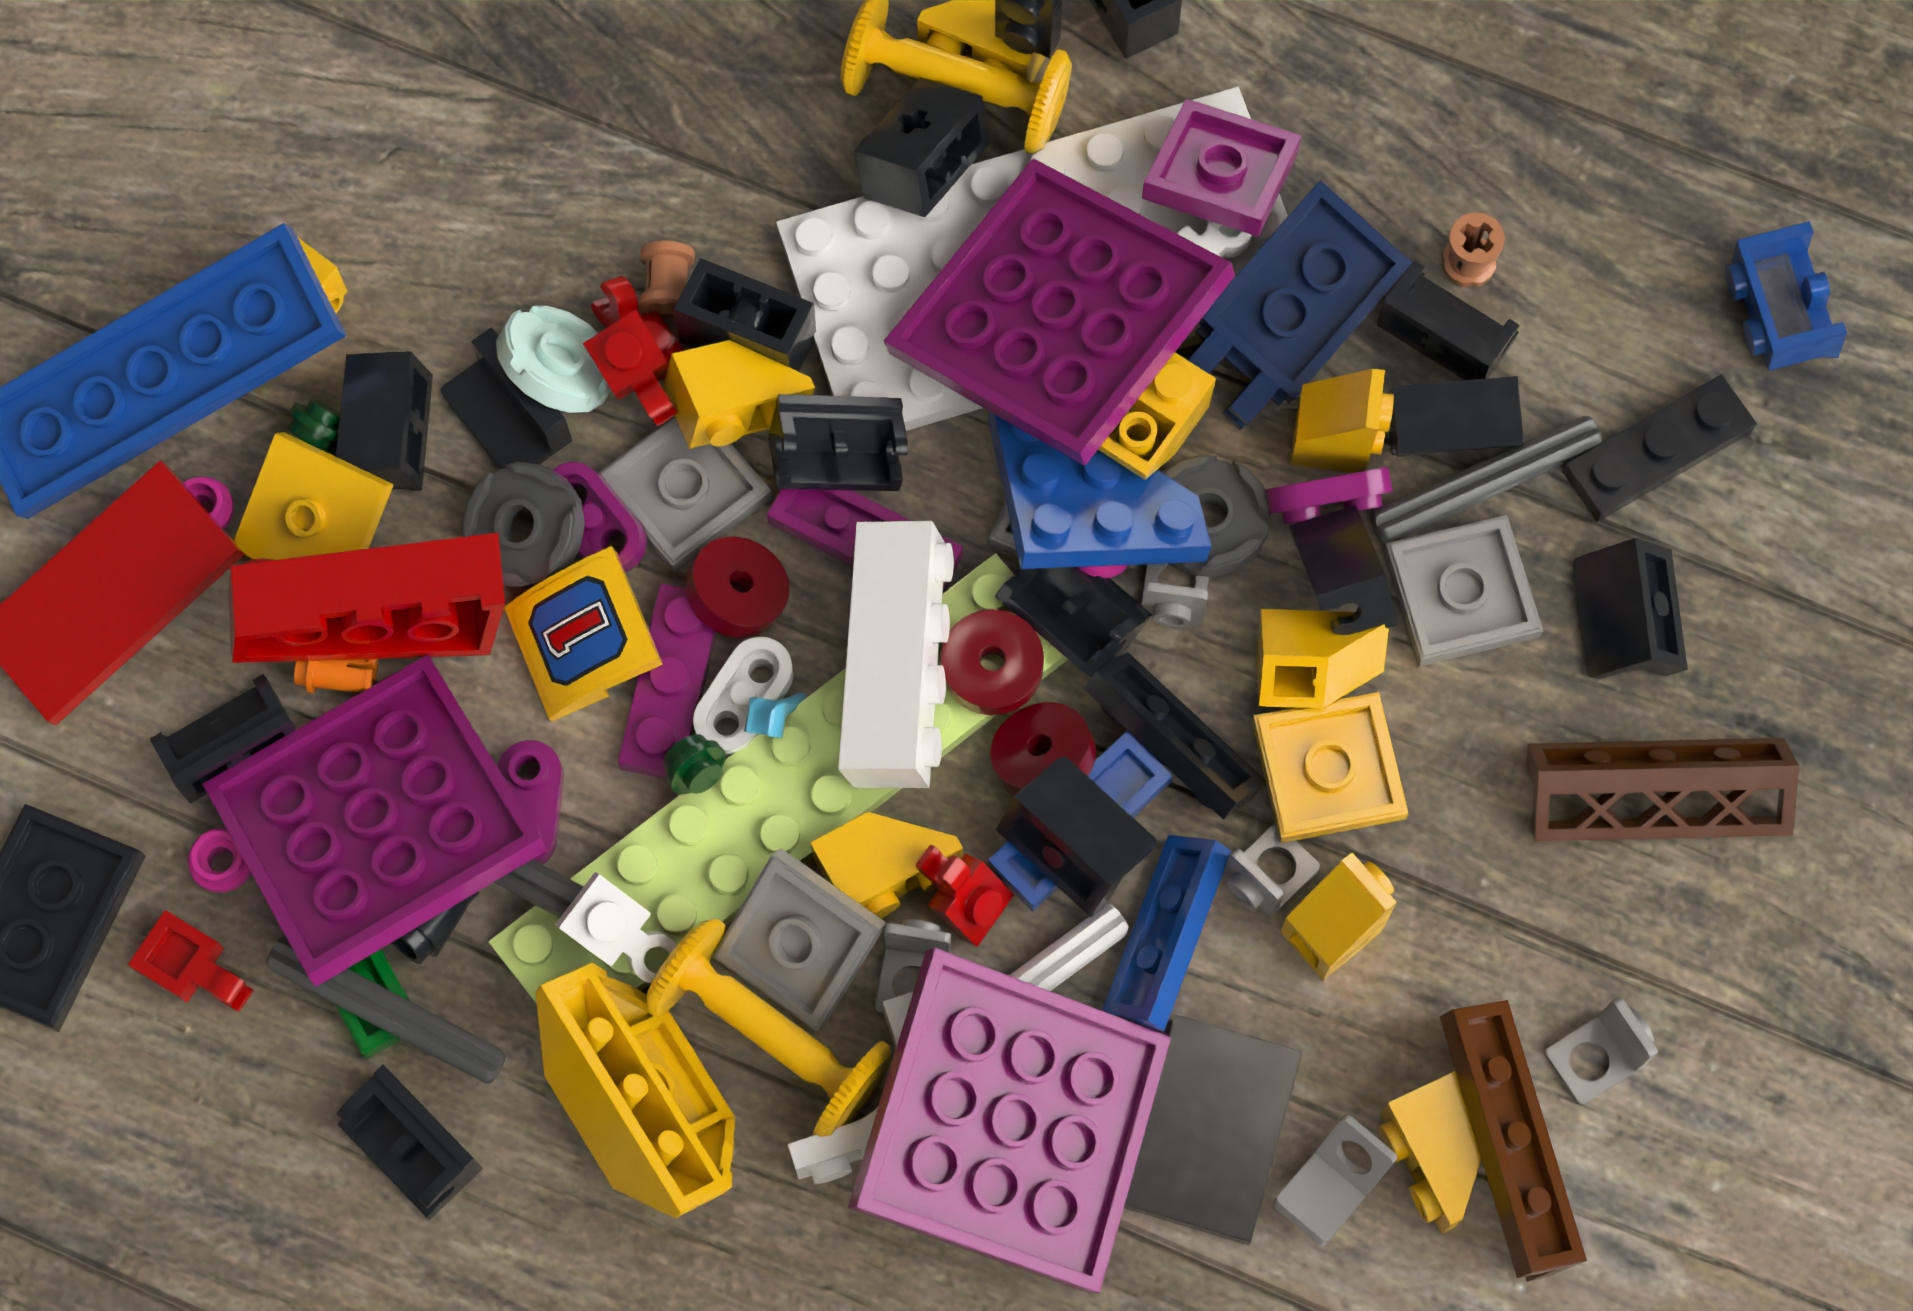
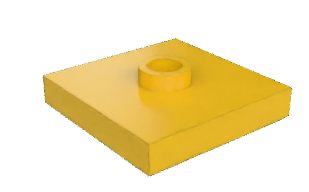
[234,432,394,560]
[1252,692,1409,843]

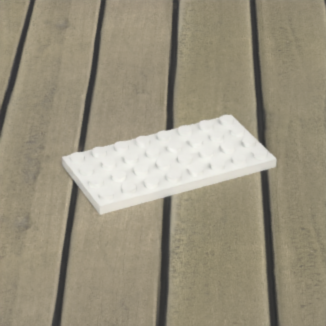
[776,86,1288,431]

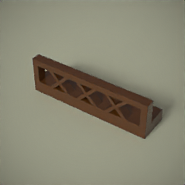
[1526,738,1799,841]
[1439,1000,1587,1282]

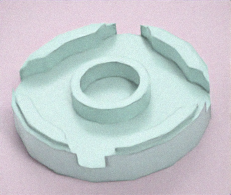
[496,306,612,413]

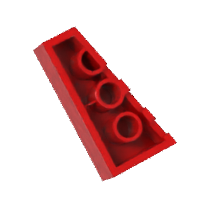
[228,532,505,663]

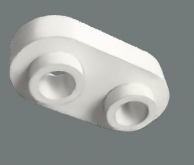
[693,637,793,757]

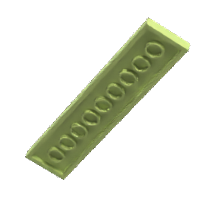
[488,553,1068,1005]

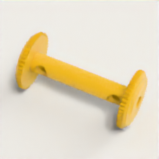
[840,0,1072,154]
[646,919,892,1137]

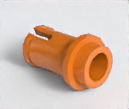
[294,659,378,694]

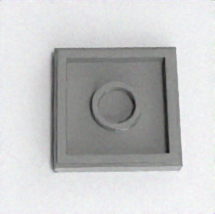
[599,416,773,573]
[1384,515,1543,667]
[712,848,886,1032]

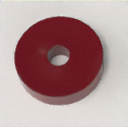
[685,536,789,638]
[941,609,1044,715]
[990,702,1096,796]

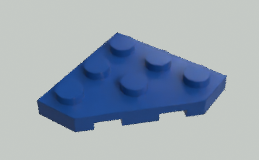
[988,412,1212,569]

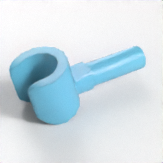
[744,693,807,738]

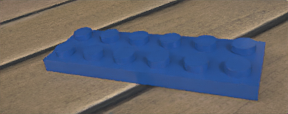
[0,223,347,519]

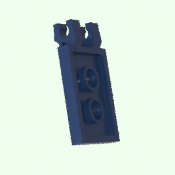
[1186,180,1413,430]

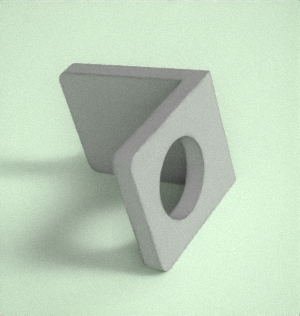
[1141,563,1209,627]
[1224,824,1320,919]
[875,919,951,1014]
[1545,996,1658,1105]
[1273,1115,1397,1246]

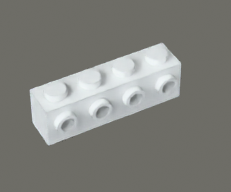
[838,521,954,788]

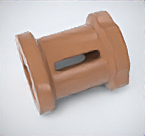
[1442,212,1505,287]
[638,240,695,319]

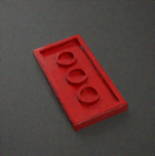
[0,460,245,725]

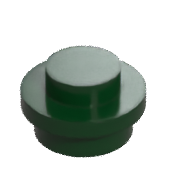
[287,398,340,453]
[663,734,726,795]

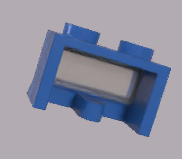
[1725,221,1847,371]

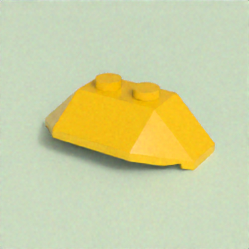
[535,963,735,1218]

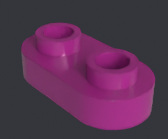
[552,462,647,572]
[1265,467,1393,524]
[497,740,564,865]

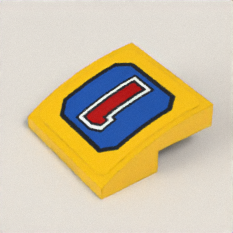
[504,546,663,722]

